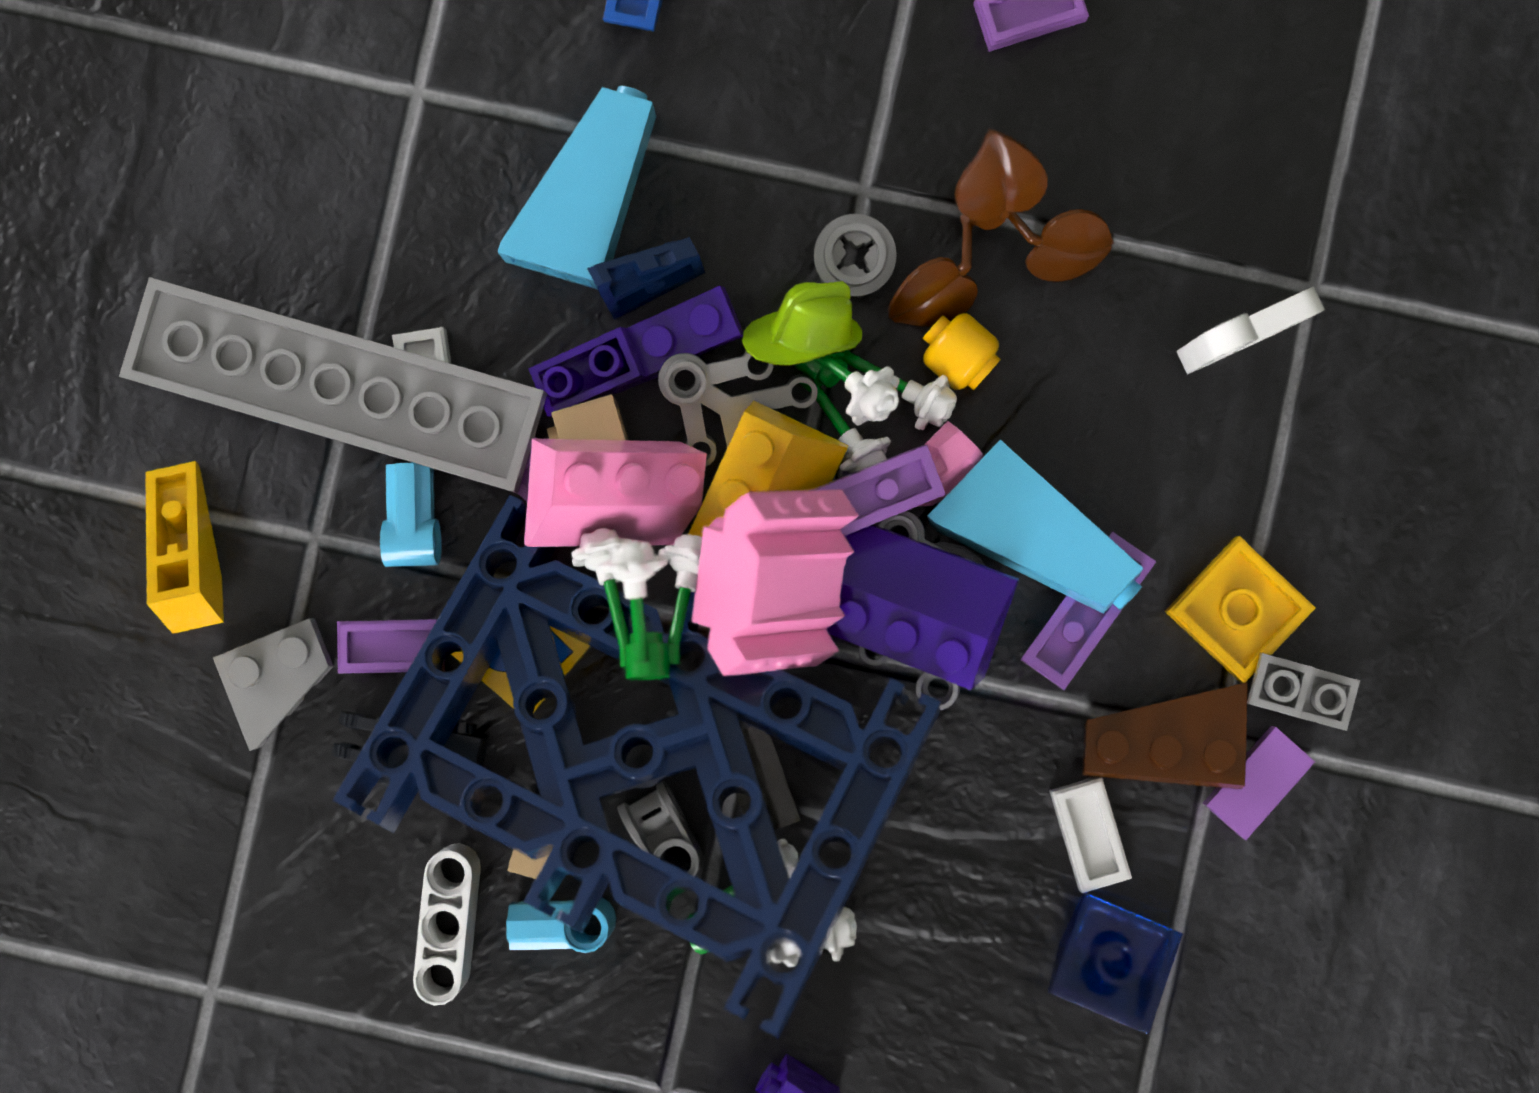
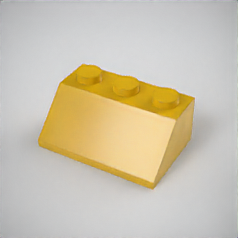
[688,401,849,537]

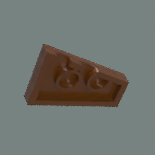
[1082,682,1248,789]

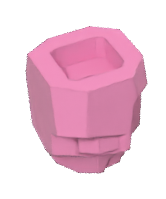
[917,421,984,507]

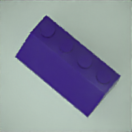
[826,524,1019,690]

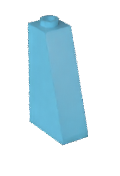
[498,86,656,290]
[927,440,1143,614]

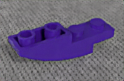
[529,286,744,417]

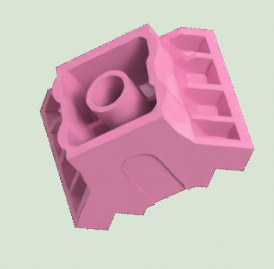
[692,490,859,676]

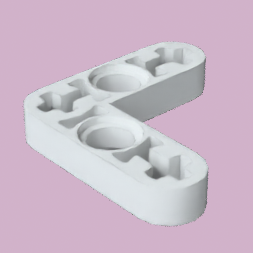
[1176,287,1325,375]

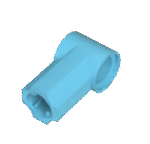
[380,463,442,567]
[506,897,617,953]

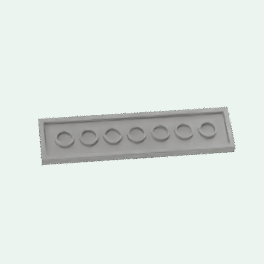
[119,277,547,493]

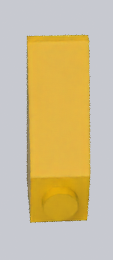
[145,461,224,634]

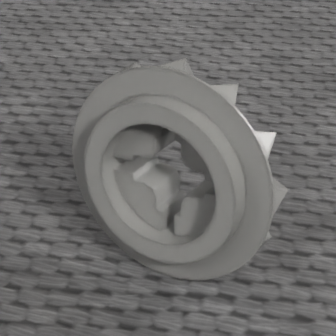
[814,214,897,298]

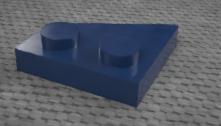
[587,237,705,320]

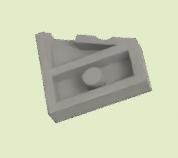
[213,618,334,751]

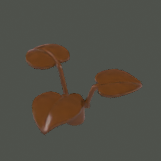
[888,129,1114,327]

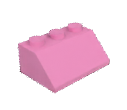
[524,439,707,547]

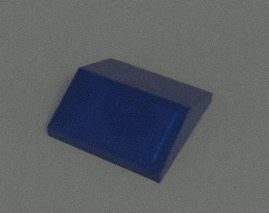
[1048,893,1183,1035]

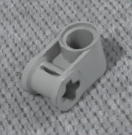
[617,780,703,876]

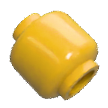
[922,313,1001,390]

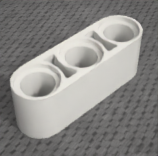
[413,844,481,1006]

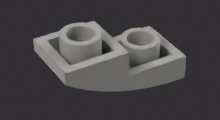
[1247,653,1360,731]

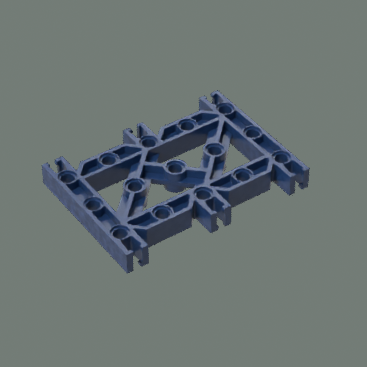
[333,495,941,1038]

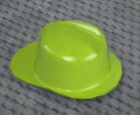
[742,281,862,365]

